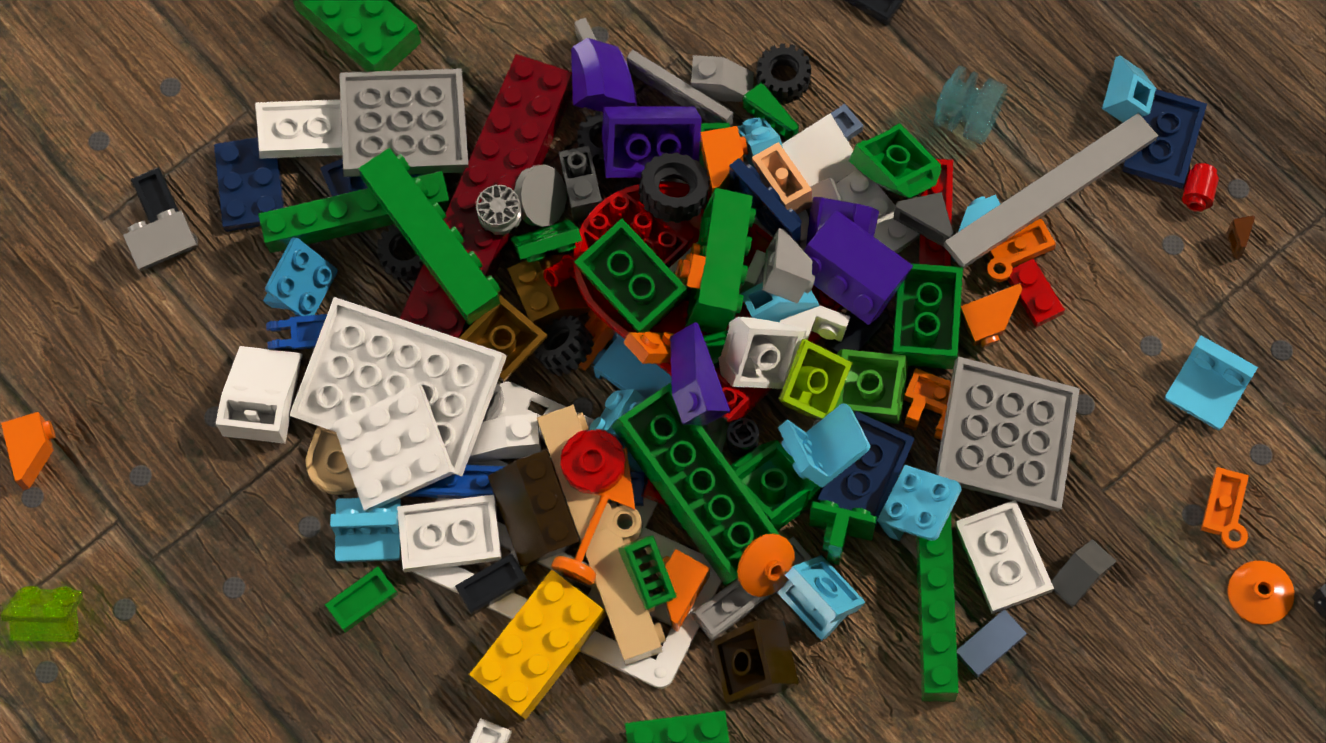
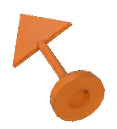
[551,447,635,585]

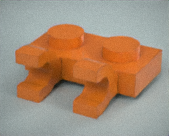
[904,368,951,440]

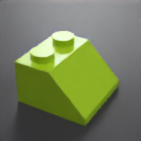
[779,339,852,420]

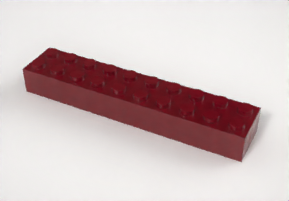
[399,54,573,338]

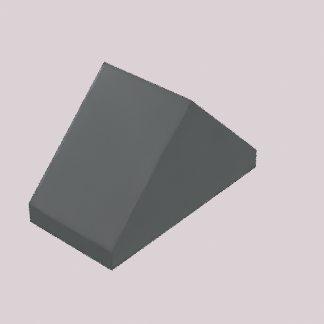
[893,192,953,248]
[1051,539,1117,608]

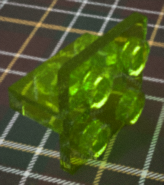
[1,586,83,642]

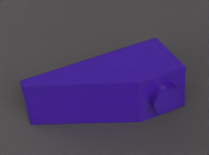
[670,322,730,425]

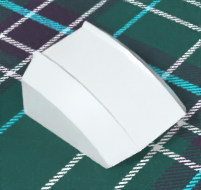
[718,317,806,389]

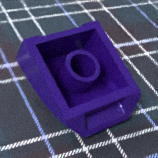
[571,38,637,112]
[806,197,879,246]

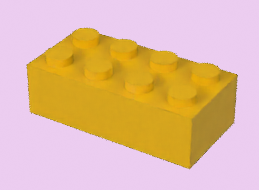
[469,569,607,720]

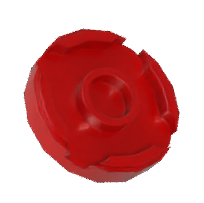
[560,429,626,494]

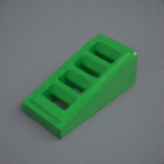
[743,83,799,140]
[618,535,677,610]

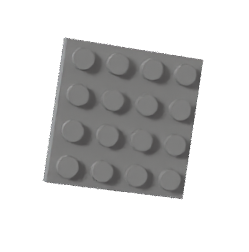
[340,69,468,177]
[936,357,1080,512]

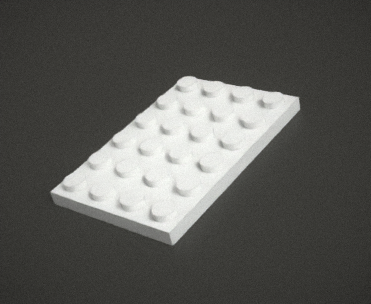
[289,297,507,477]

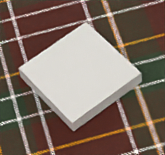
[782,113,857,186]

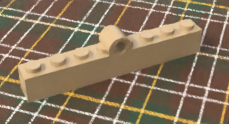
[537,405,666,665]

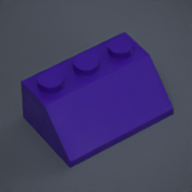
[602,106,702,178]
[804,210,913,325]

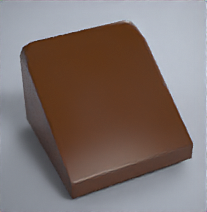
[1226,215,1255,260]

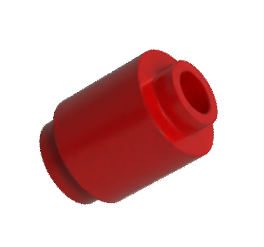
[1182,163,1219,212]

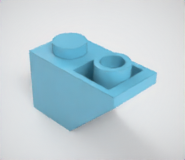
[1102,56,1156,123]
[738,118,783,180]
[741,282,820,322]

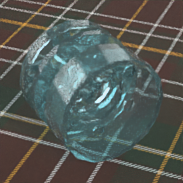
[933,65,1008,145]

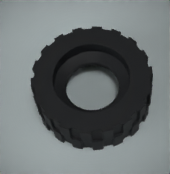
[639,153,710,223]

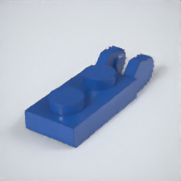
[266,314,327,350]

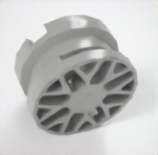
[476,185,522,235]

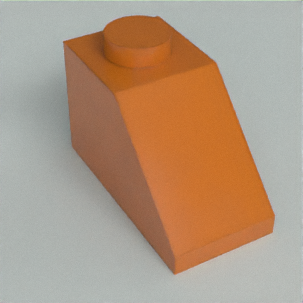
[700,126,748,196]
[960,283,1022,348]
[1,412,55,491]
[660,549,710,632]

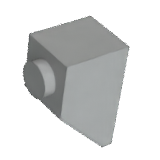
[691,55,754,102]
[762,228,815,304]

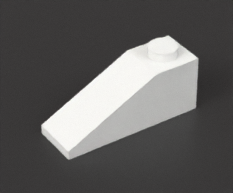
[468,413,542,462]

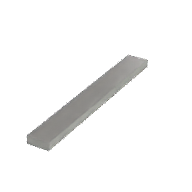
[943,113,1158,269]

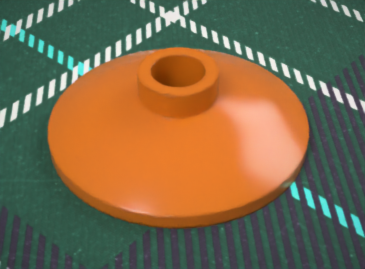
[738,534,795,597]
[1227,561,1294,625]

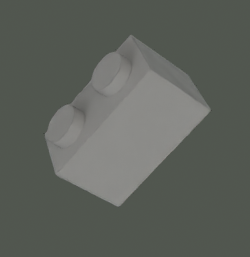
[123,208,198,271]

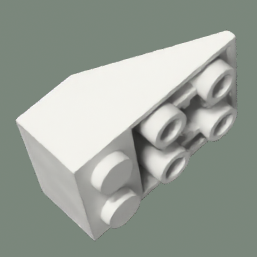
[216,346,302,444]

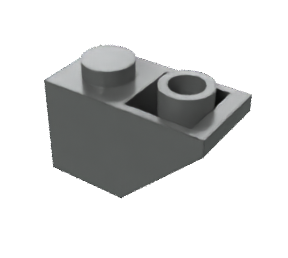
[559,146,602,222]

